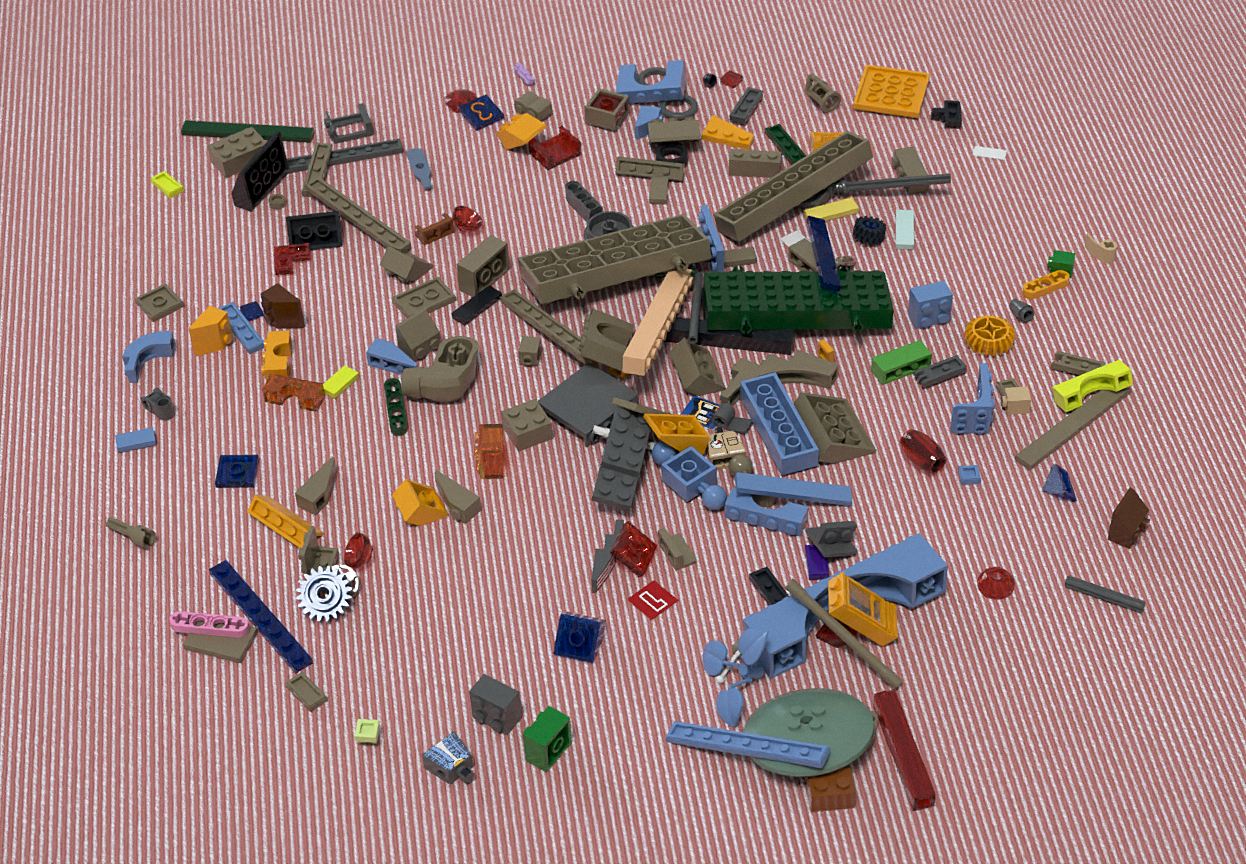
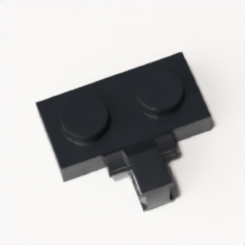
[931,100,962,127]

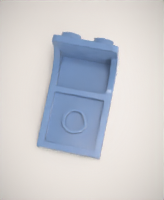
[950,363,995,434]

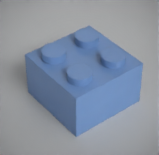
[908,280,953,329]

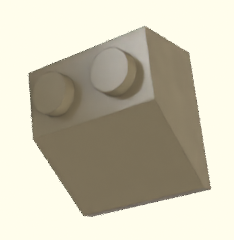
[380,246,433,282]
[396,308,441,362]

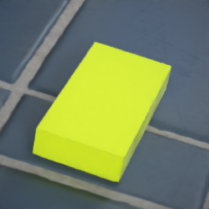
[150,171,184,199]
[320,365,359,399]

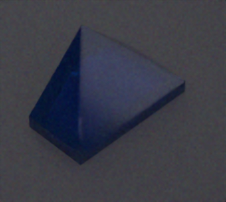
[1042,464,1077,502]

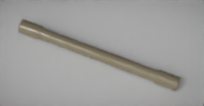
[784,579,903,689]

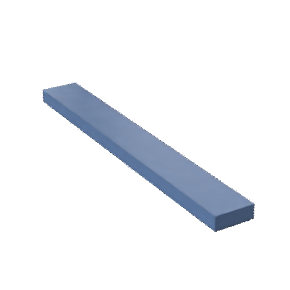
[665,721,831,768]

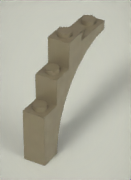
[720,350,839,406]

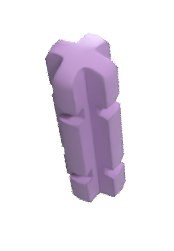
[513,63,535,86]

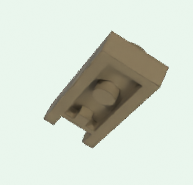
[1051,351,1106,375]

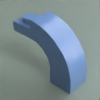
[122,331,175,383]

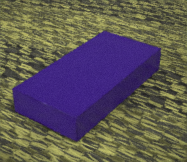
[805,545,829,580]

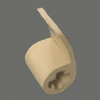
[1085,233,1117,264]

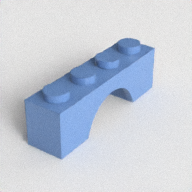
[725,488,808,537]

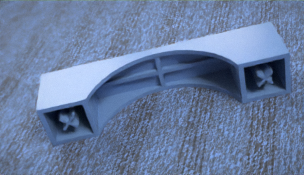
[743,533,948,679]

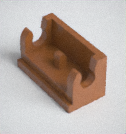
[415,213,454,246]

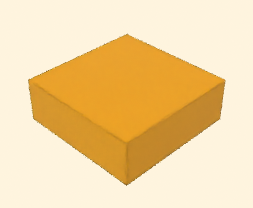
[818,339,834,363]

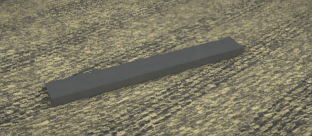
[285,138,404,174]

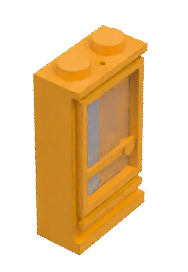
[828,572,898,647]

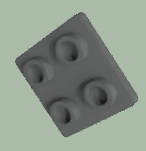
[805,521,857,558]

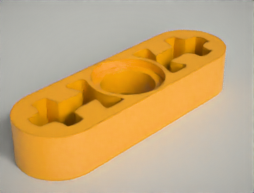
[1022,270,1070,300]

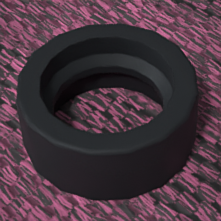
[656,142,688,168]

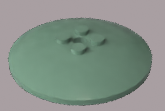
[743,688,874,777]

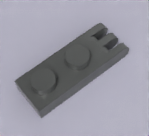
[913,355,967,387]

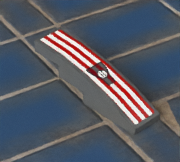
[591,519,624,593]

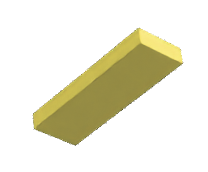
[804,197,859,225]

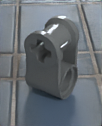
[140,388,175,420]

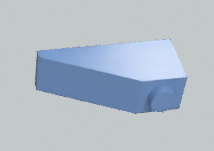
[366,338,417,375]

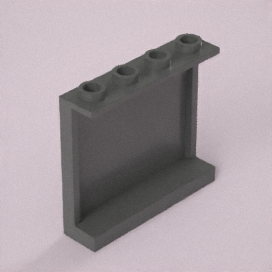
[538,362,639,448]

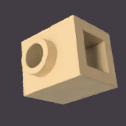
[1001,386,1031,415]

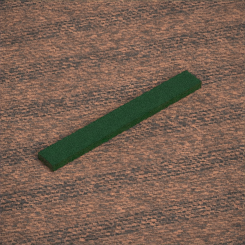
[181,120,314,143]

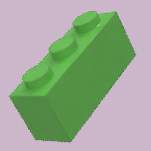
[871,340,932,385]

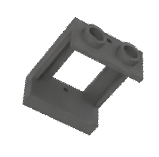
[324,103,373,144]

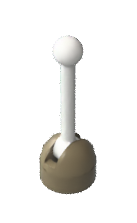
[716,639,742,684]

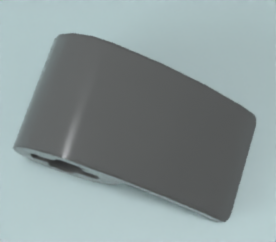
[712,403,753,433]

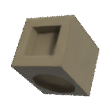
[518,336,541,366]

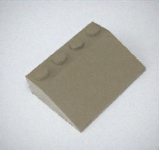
[794,392,877,463]

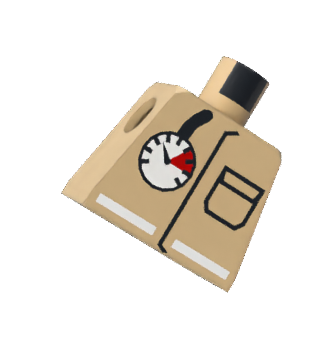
[708,427,746,470]

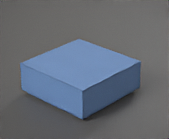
[958,465,981,485]

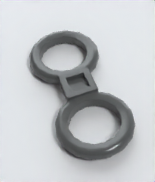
[638,67,698,120]

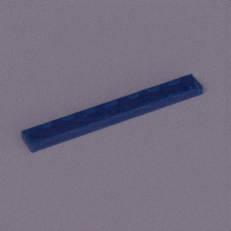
[209,560,313,674]

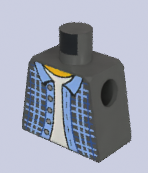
[422,731,475,784]

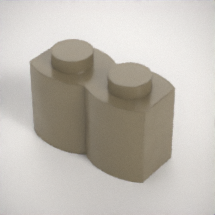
[514,91,552,121]

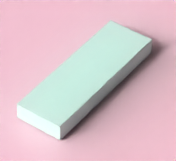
[896,210,914,250]

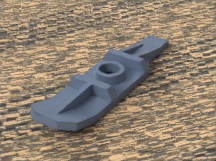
[406,148,432,190]

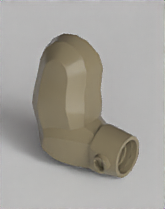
[401,336,479,403]

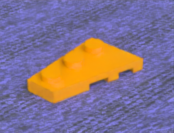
[701,115,754,150]

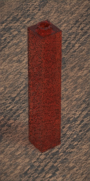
[873,690,936,811]

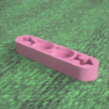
[169,611,249,638]

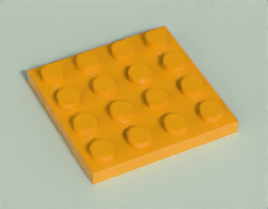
[853,64,930,118]

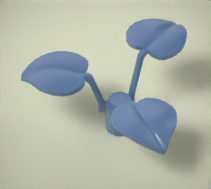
[702,628,769,727]

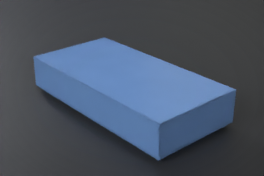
[115,427,156,453]

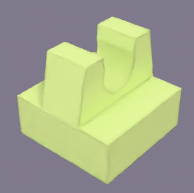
[354,719,380,744]

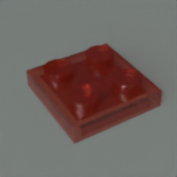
[610,521,658,577]

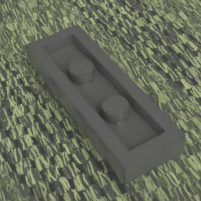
[729,87,763,124]

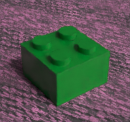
[523,706,572,773]

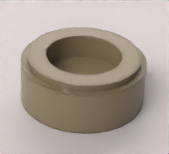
[268,194,286,210]

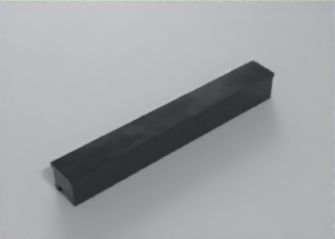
[664,317,795,355]

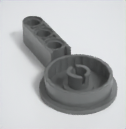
[565,181,634,240]

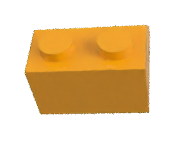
[496,113,547,150]
[188,306,233,356]
[392,479,448,526]

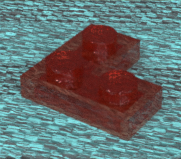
[274,243,310,275]

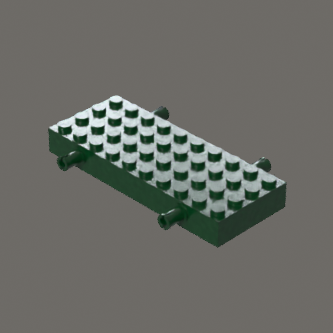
[703,266,894,334]

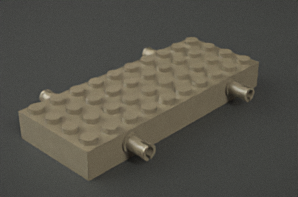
[517,214,711,304]

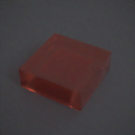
[720,70,743,88]

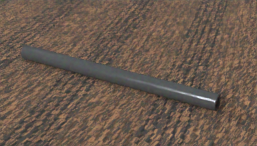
[688,272,703,344]

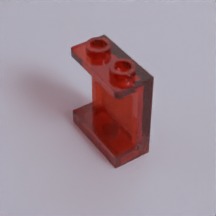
[528,126,582,170]

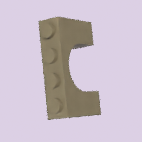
[579,309,634,371]

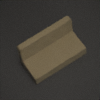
[658,528,697,571]

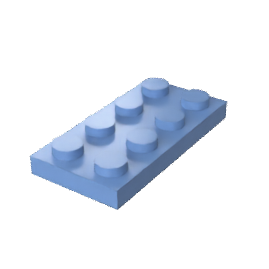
[698,205,724,272]

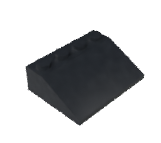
[231,130,289,212]

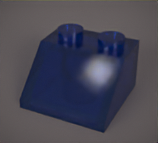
[553,611,606,663]

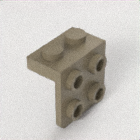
[298,526,339,581]

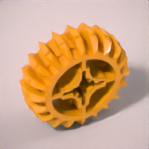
[964,314,1015,357]

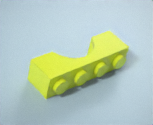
[1052,360,1133,412]

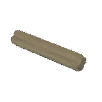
[835,256,856,267]

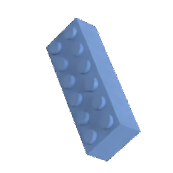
[740,372,819,475]

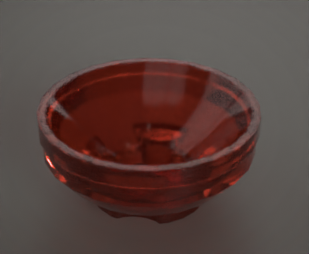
[452,206,483,233]
[344,532,373,569]
[977,567,1015,600]

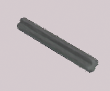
[1065,575,1146,613]

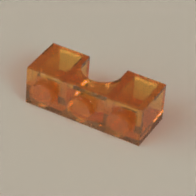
[262,374,325,412]

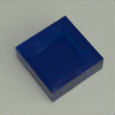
[240,301,264,321]

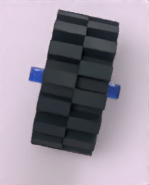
[853,216,887,245]

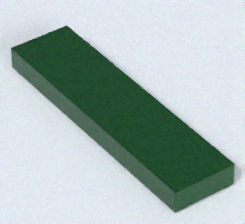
[765,124,806,165]

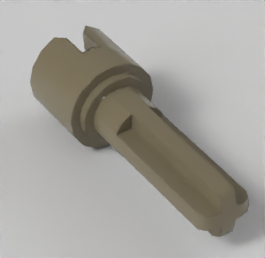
[106,517,156,549]

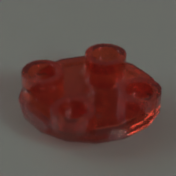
[445,89,477,113]

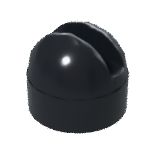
[703,73,717,87]

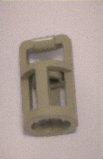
[805,74,841,113]

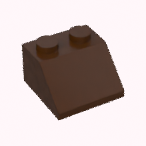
[260,283,305,329]
[1108,488,1150,549]

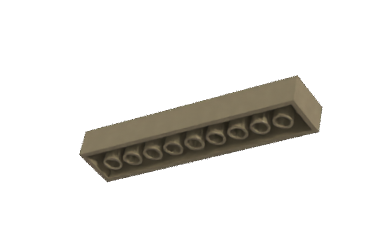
[713,131,873,242]

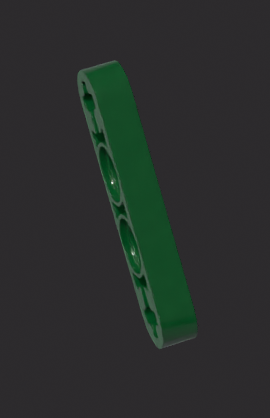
[384,378,407,436]

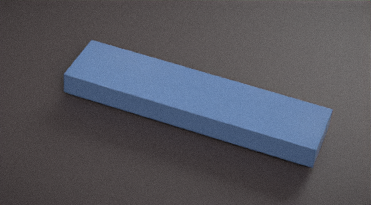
[218,302,264,355]

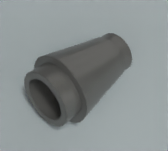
[1009,299,1034,322]

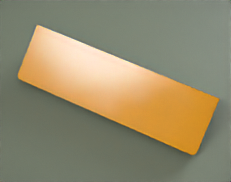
[247,495,323,548]

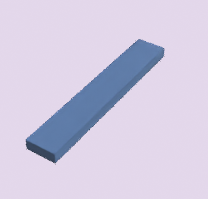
[735,472,852,506]

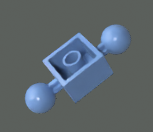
[652,441,727,510]

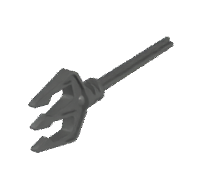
[794,174,951,209]

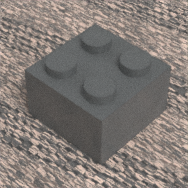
[469,674,522,735]

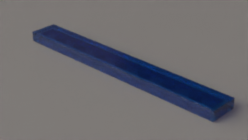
[806,215,841,292]

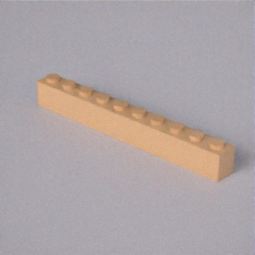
[622,268,694,376]

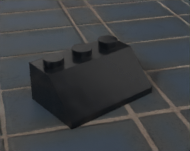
[286,211,343,252]

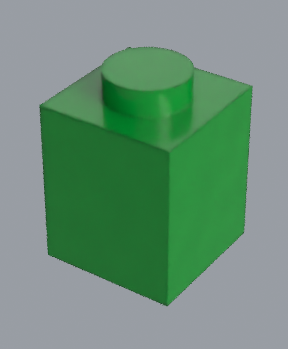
[1047,250,1076,278]

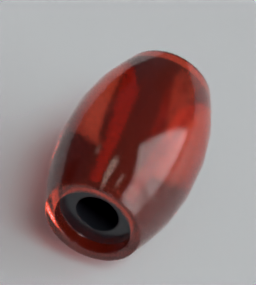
[899,429,947,474]

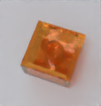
[474,424,505,479]

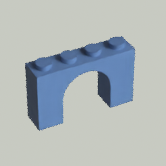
[616,60,687,104]

